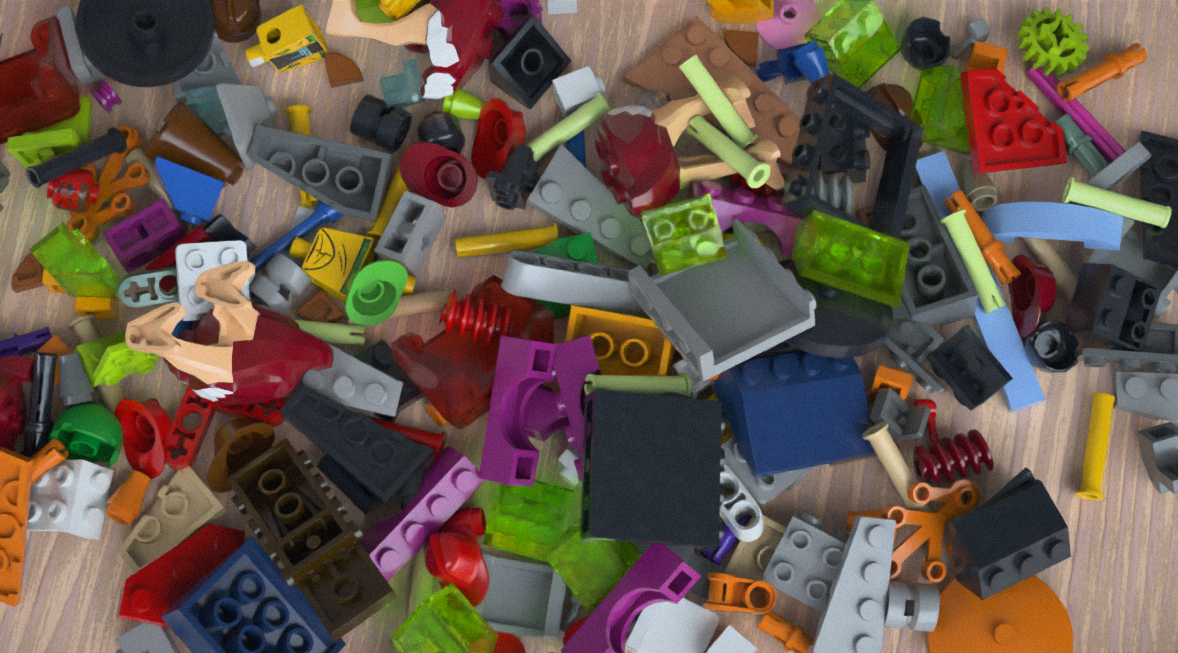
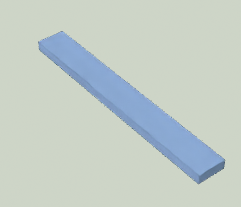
[914,151,1045,413]

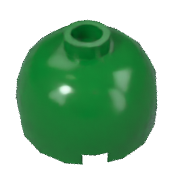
[49,402,124,467]

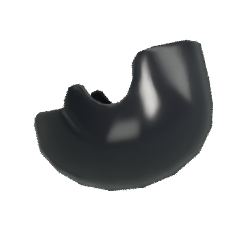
[900,17,950,72]
[1025,320,1079,373]

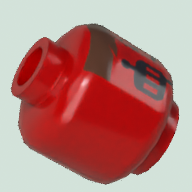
[47,168,100,213]

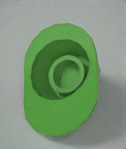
[345,260,408,326]

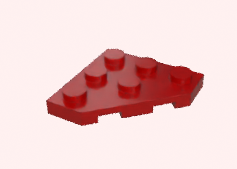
[960,68,1067,175]
[116,524,245,628]

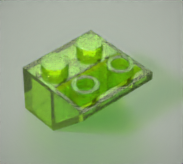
[804,0,901,89]
[910,65,971,156]
[641,193,728,276]
[29,222,120,299]
[483,480,574,563]
[544,518,642,612]
[389,583,499,653]

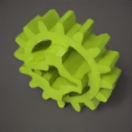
[1016,7,1090,77]

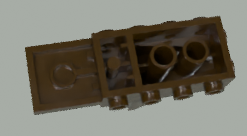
[226,438,398,641]

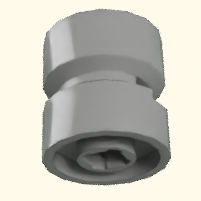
[249,253,311,313]
[884,580,940,632]

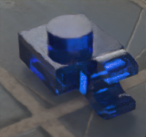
[756,42,810,85]

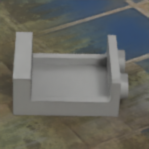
[1077,216,1178,318]
[466,552,570,642]

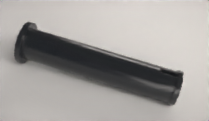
[26,127,127,188]

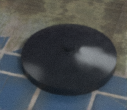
[76,0,214,87]
[778,258,893,358]

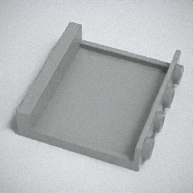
[628,219,817,382]

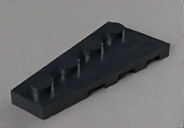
[1139,131,1178,268]
[279,386,434,505]

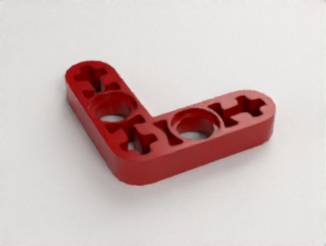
[163,385,285,471]

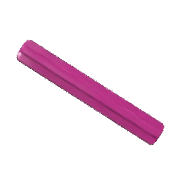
[1027,66,1126,164]

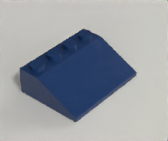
[712,351,875,478]
[161,536,346,653]

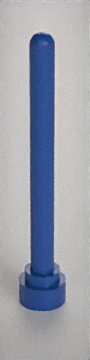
[249,200,344,273]

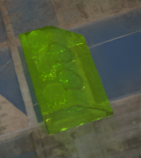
[792,210,910,308]

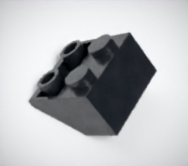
[1063,263,1162,352]

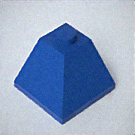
[153,157,224,226]

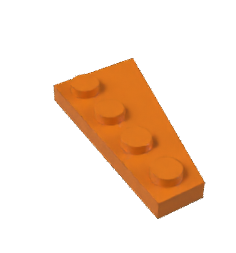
[0,446,33,607]

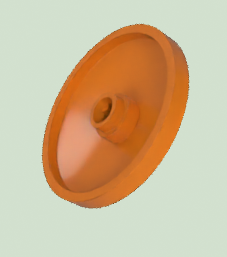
[926,575,1074,653]

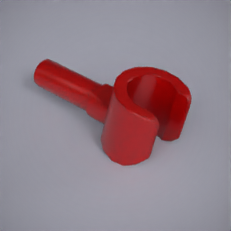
[914,399,940,444]

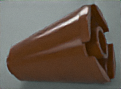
[145,101,244,188]

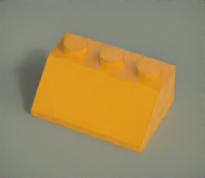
[565,305,676,376]

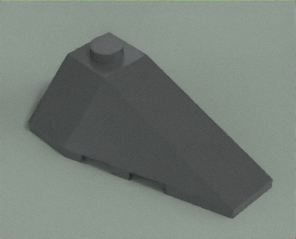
[248,124,394,221]
[896,185,978,326]

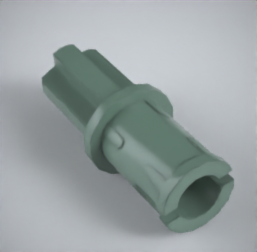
[1055,114,1108,176]

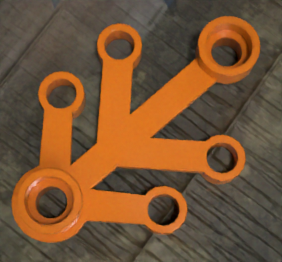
[65,126,150,245]
[881,479,980,582]

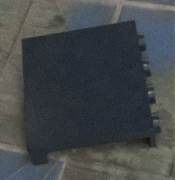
[580,389,726,551]

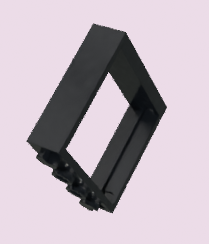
[782,73,924,256]

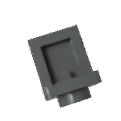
[869,387,931,442]

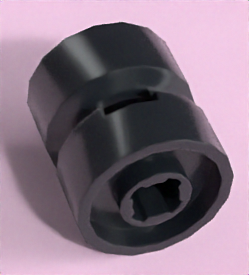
[350,94,412,153]

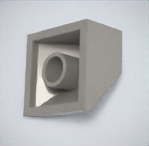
[215,83,278,171]

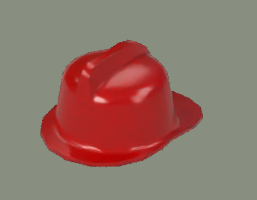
[471,98,526,179]
[115,398,171,479]
[424,524,490,609]

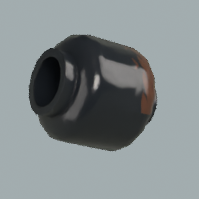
[417,111,465,154]

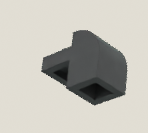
[1138,422,1178,494]

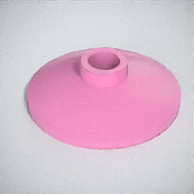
[755,0,821,51]

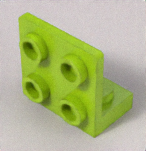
[7,96,92,168]
[73,330,173,387]

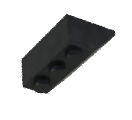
[948,479,1071,600]

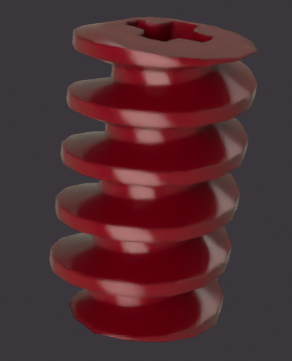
[913,429,994,488]

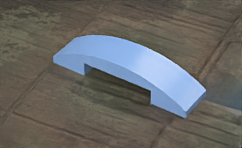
[982,202,1123,251]

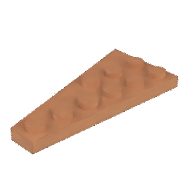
[624,16,821,172]

